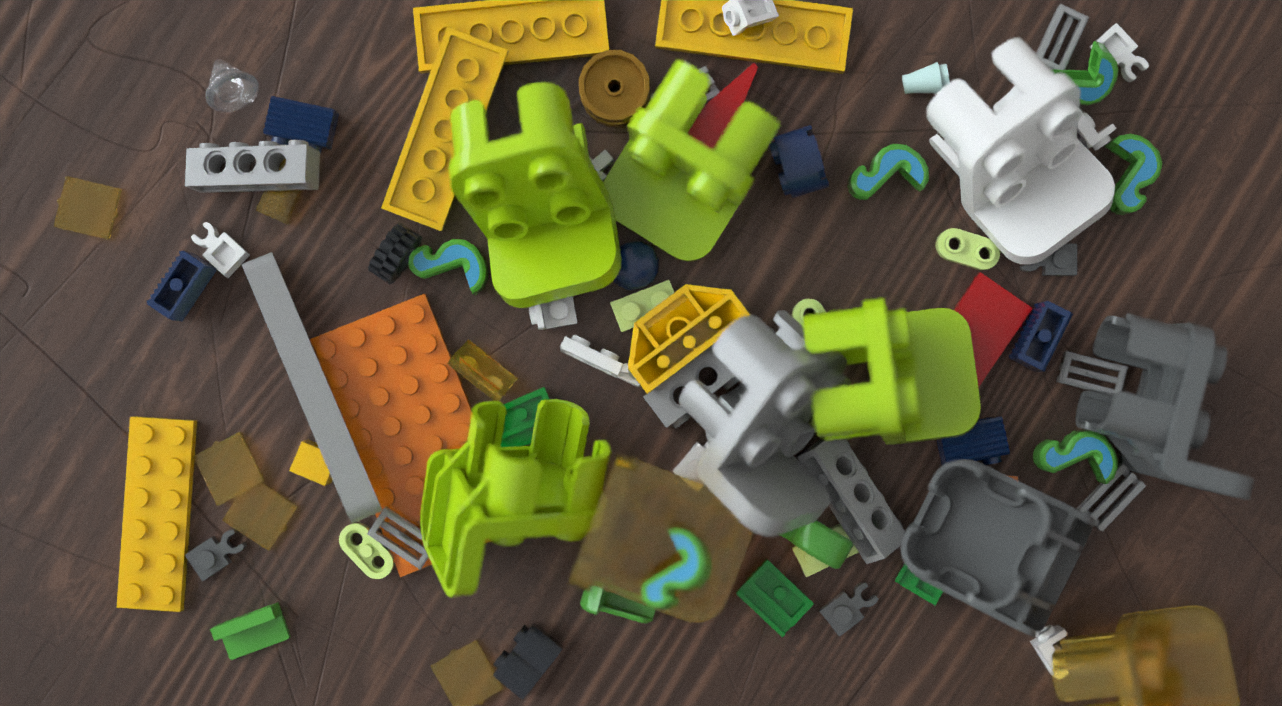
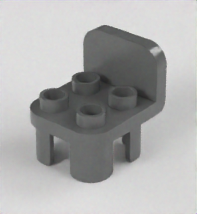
[1076,314,1255,501]
[901,459,1096,637]

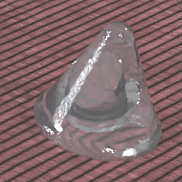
[205,59,259,113]

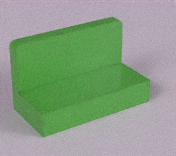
[210,602,290,660]

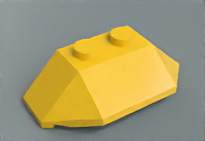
[628,284,750,394]

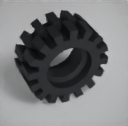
[368,223,422,285]

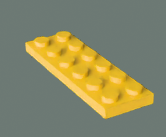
[413,0,609,74]
[655,0,853,74]
[381,26,509,231]
[116,416,197,612]

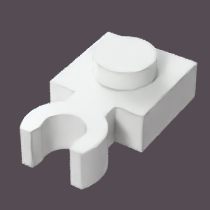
[1090,23,1149,82]
[191,222,250,278]

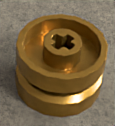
[579,50,649,127]

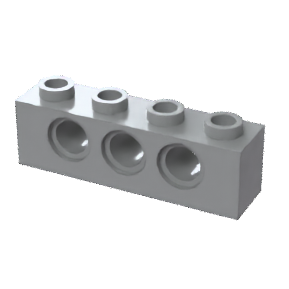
[185,140,320,193]
[643,343,740,429]
[797,437,906,564]

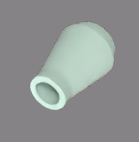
[902,62,950,94]

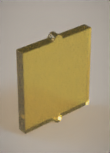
[54,176,122,240]
[193,432,265,506]
[222,476,299,551]
[431,639,504,706]

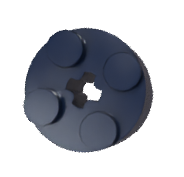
[769,125,829,198]

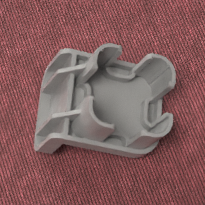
[679,310,850,537]

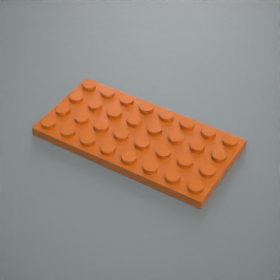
[310,293,490,577]

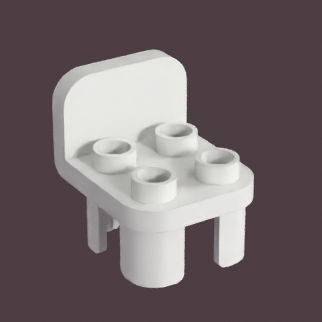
[927,38,1115,264]

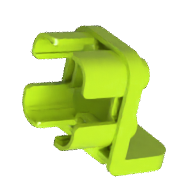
[603,60,780,261]
[449,83,622,308]
[803,298,981,445]
[420,399,611,597]

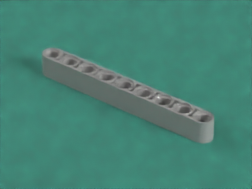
[242,252,383,524]

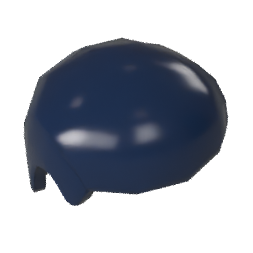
[613,241,659,290]

